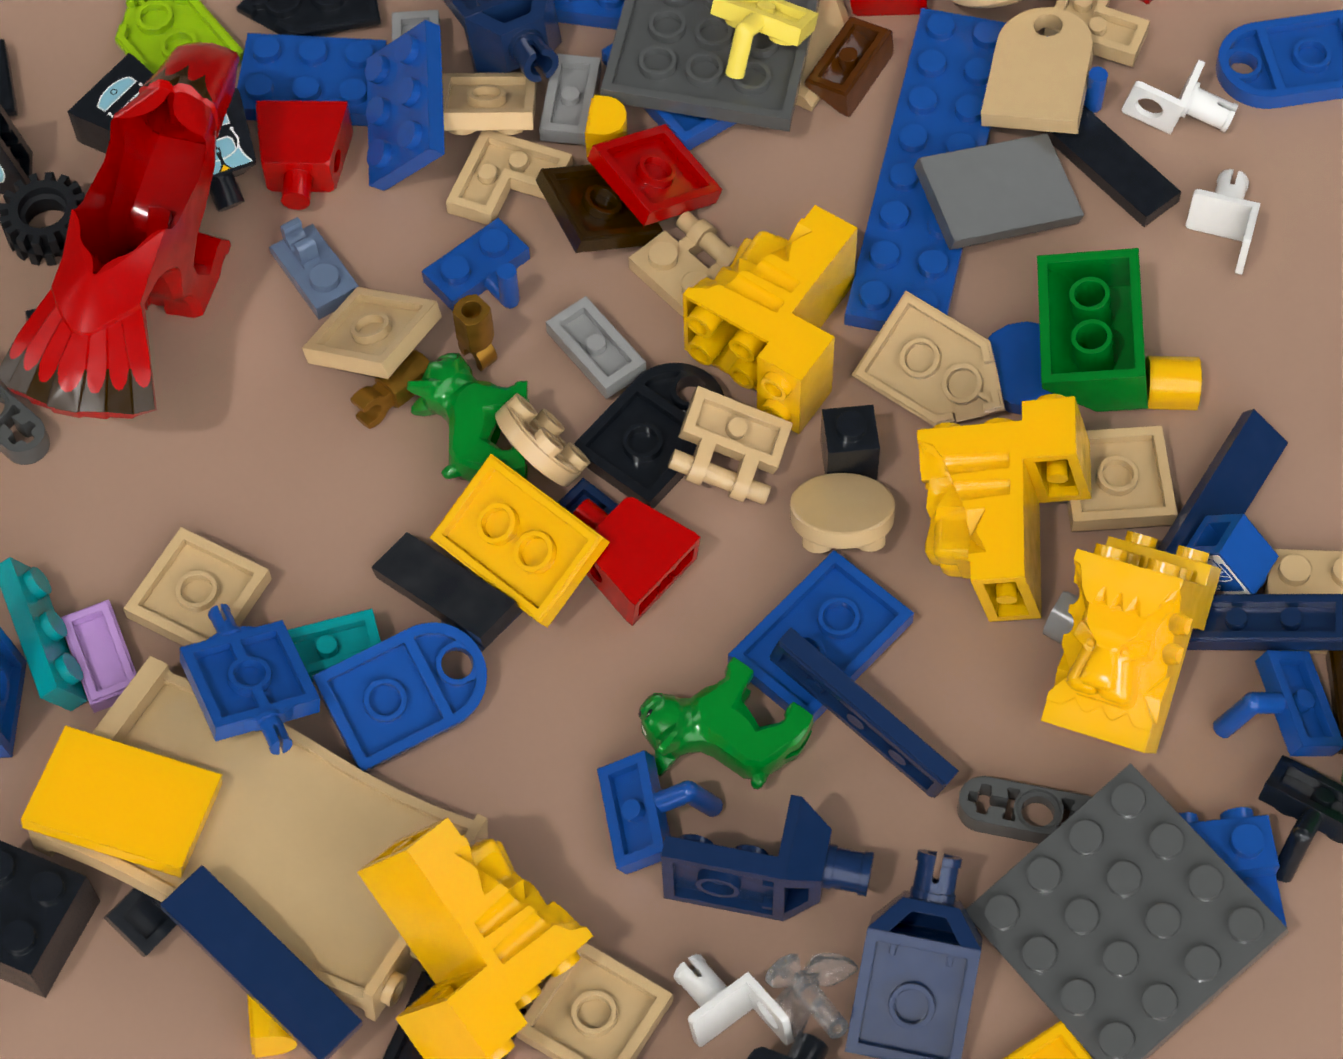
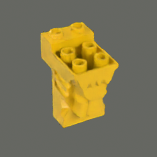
[683,205,858,434]
[917,394,1092,622]
[1041,530,1222,753]
[357,817,593,1059]

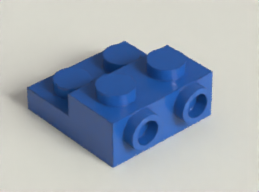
[1179,807,1287,927]

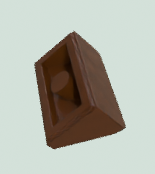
[805,16,894,117]

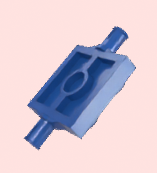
[180,604,320,755]

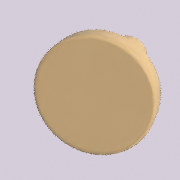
[495,393,590,487]
[790,473,895,553]

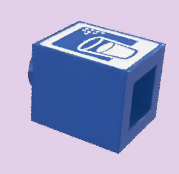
[1186,513,1279,594]

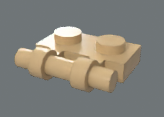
[629,211,739,317]
[668,386,793,505]

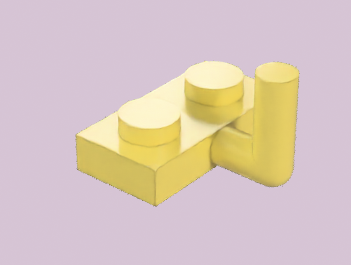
[710,0,819,79]

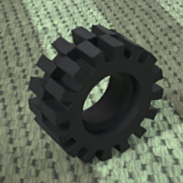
[0,172,85,266]

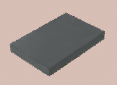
[914,133,1084,250]

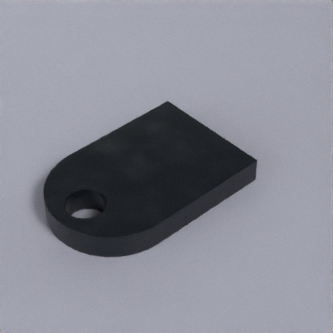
[574,363,724,509]

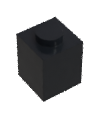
[820,405,880,480]

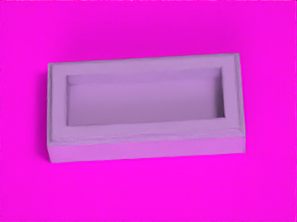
[61,599,137,713]

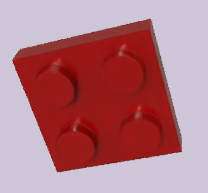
[587,124,723,226]

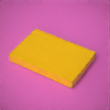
[430,454,610,628]
[21,725,223,878]

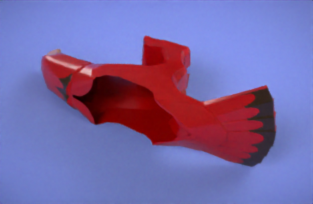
[0,42,240,419]

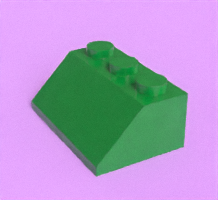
[1037,248,1148,412]

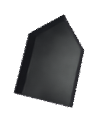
[236,0,381,36]

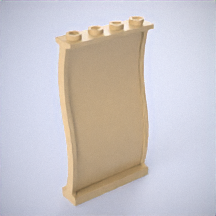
[28,656,488,1022]

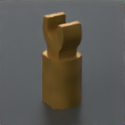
[452,294,497,372]
[350,350,430,429]

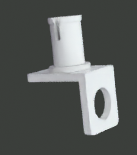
[1122,60,1239,134]
[1186,169,1261,275]
[674,954,794,1047]

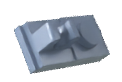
[269,217,359,320]

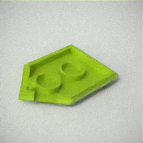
[115,0,244,74]

